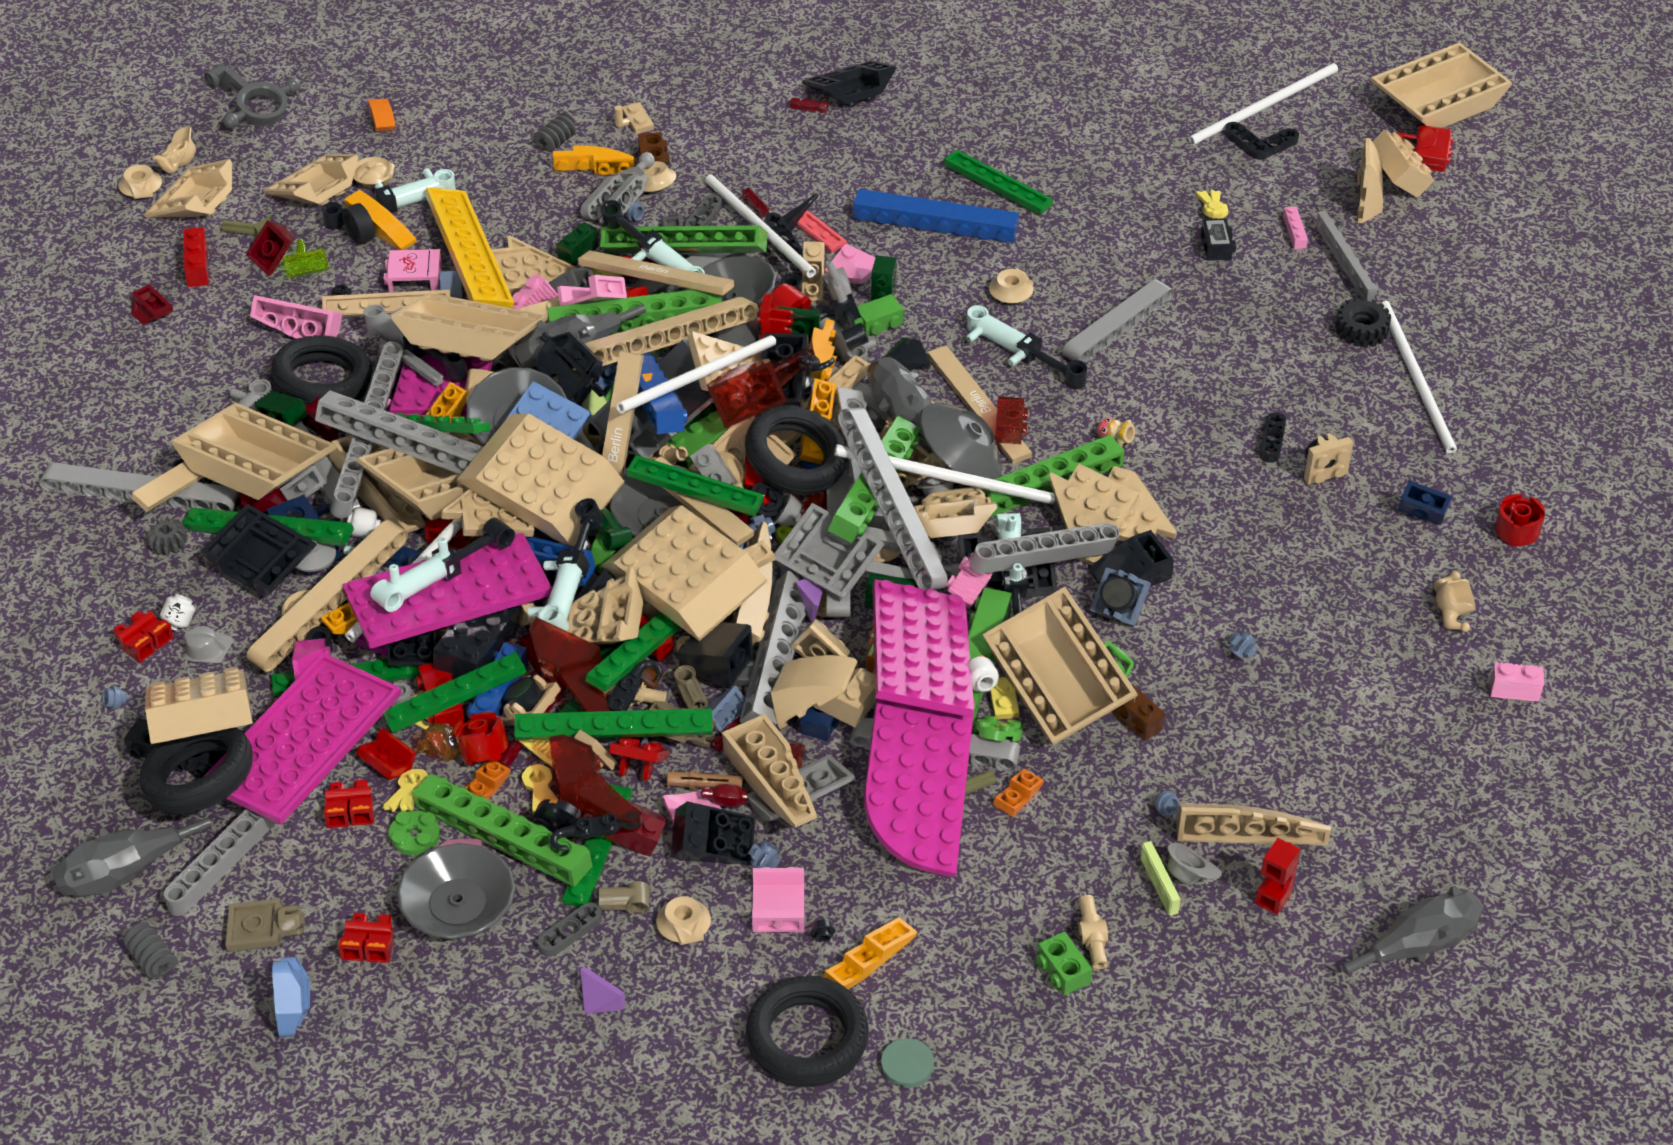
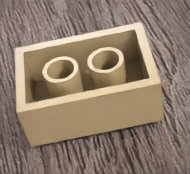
[1373,129,1435,197]

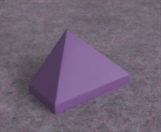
[796,578,823,621]
[580,966,625,1014]

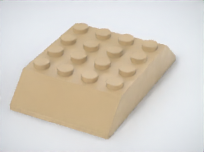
[1370,42,1512,128]
[392,293,548,361]
[172,403,336,500]
[457,413,624,547]
[357,432,484,520]
[602,505,767,641]
[982,587,1138,745]
[145,667,253,744]

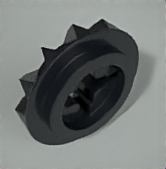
[751,481,783,517]

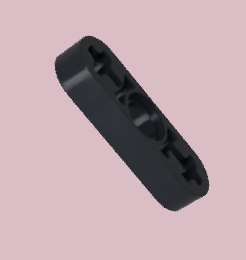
[764,213,803,263]
[1260,412,1286,463]

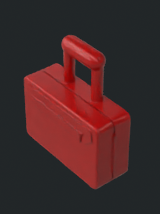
[1396,125,1453,172]

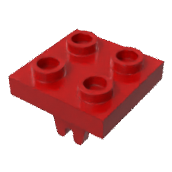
[757,294,794,340]
[609,737,670,781]

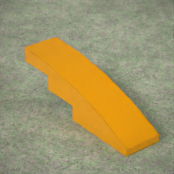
[344,190,417,250]
[823,917,917,989]

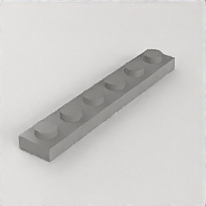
[1316,210,1377,302]

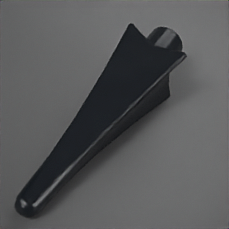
[776,193,819,232]

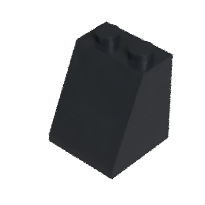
[677,622,753,689]

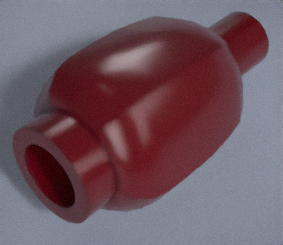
[701,784,747,808]

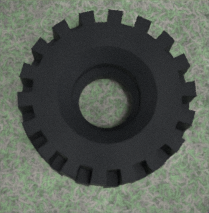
[1335,298,1391,348]

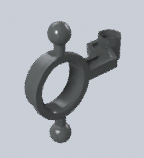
[204,64,301,128]

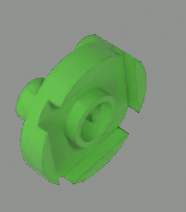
[973,715,1023,741]
[389,811,440,855]

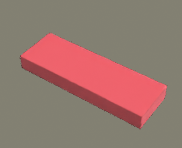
[796,210,847,253]

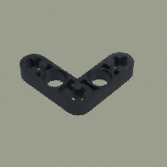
[1225,122,1299,160]

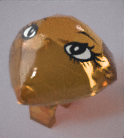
[417,723,459,761]

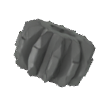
[147,519,188,556]

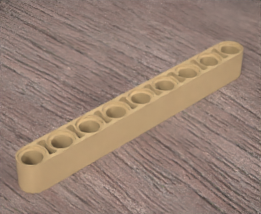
[585,297,759,366]
[246,519,408,672]

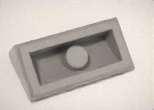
[280,464,327,501]

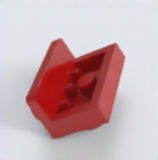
[356,728,416,780]

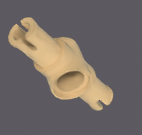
[1078,895,1108,969]

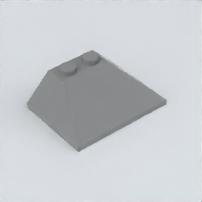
[774,503,885,600]

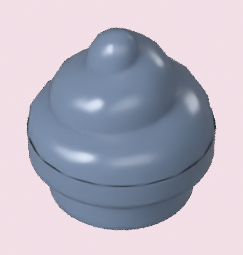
[624,201,644,222]
[102,686,129,710]
[1154,791,1180,816]

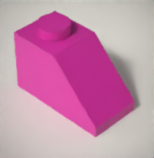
[292,638,331,680]

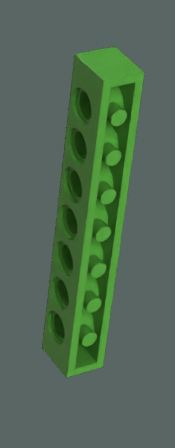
[547,290,722,333]
[828,416,921,543]
[979,435,1125,518]
[412,773,593,887]

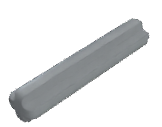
[401,349,444,386]

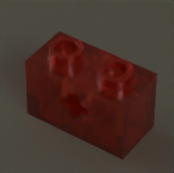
[995,396,1028,444]

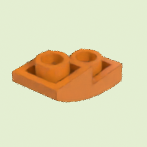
[368,99,396,132]
[464,761,511,800]
[993,768,1044,817]

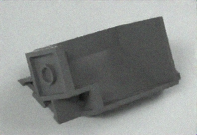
[588,338,719,458]

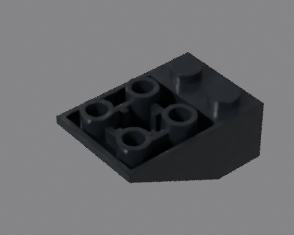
[1088,530,1174,587]
[387,630,436,666]
[670,801,756,865]

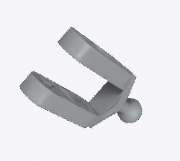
[581,152,655,220]
[861,527,961,587]

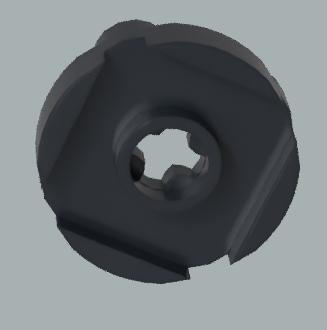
[533,799,582,839]

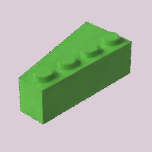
[667,399,750,469]

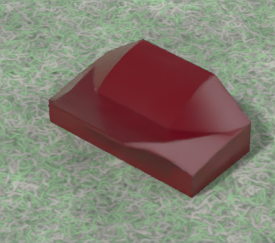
[131,284,174,325]
[302,397,339,443]

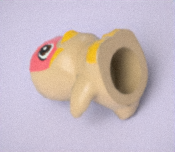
[1097,418,1135,447]

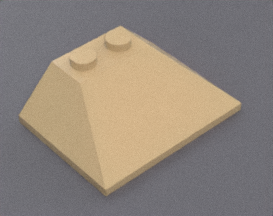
[263,154,358,206]
[144,159,232,218]

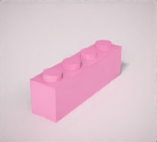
[250,295,343,339]

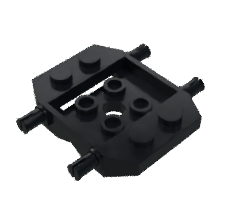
[519,332,606,406]

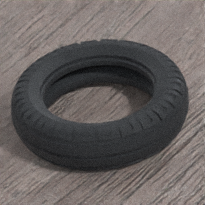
[271,335,373,405]
[745,405,847,495]
[140,727,253,814]
[746,975,869,1087]

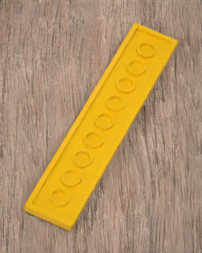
[425,187,514,309]

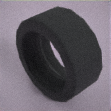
[342,203,375,245]

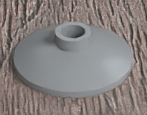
[296,540,336,572]

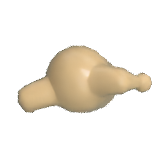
[1433,571,1476,632]

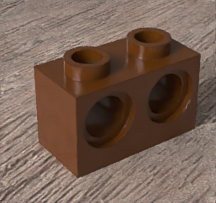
[638,132,670,165]
[1112,684,1165,741]

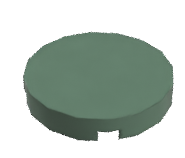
[881,1038,934,1088]

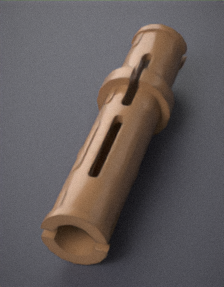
[667,770,743,790]

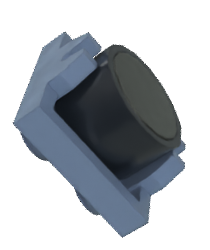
[1090,567,1151,627]

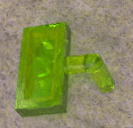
[283,239,329,279]

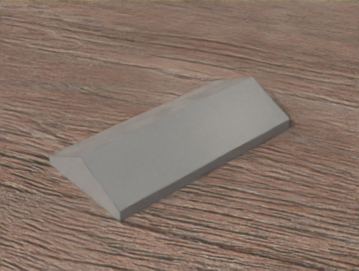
[747,755,855,821]

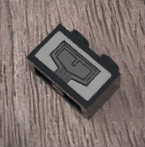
[1200,218,1236,261]

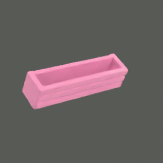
[1283,207,1308,249]

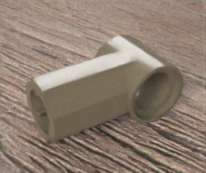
[674,665,708,709]
[599,881,650,914]

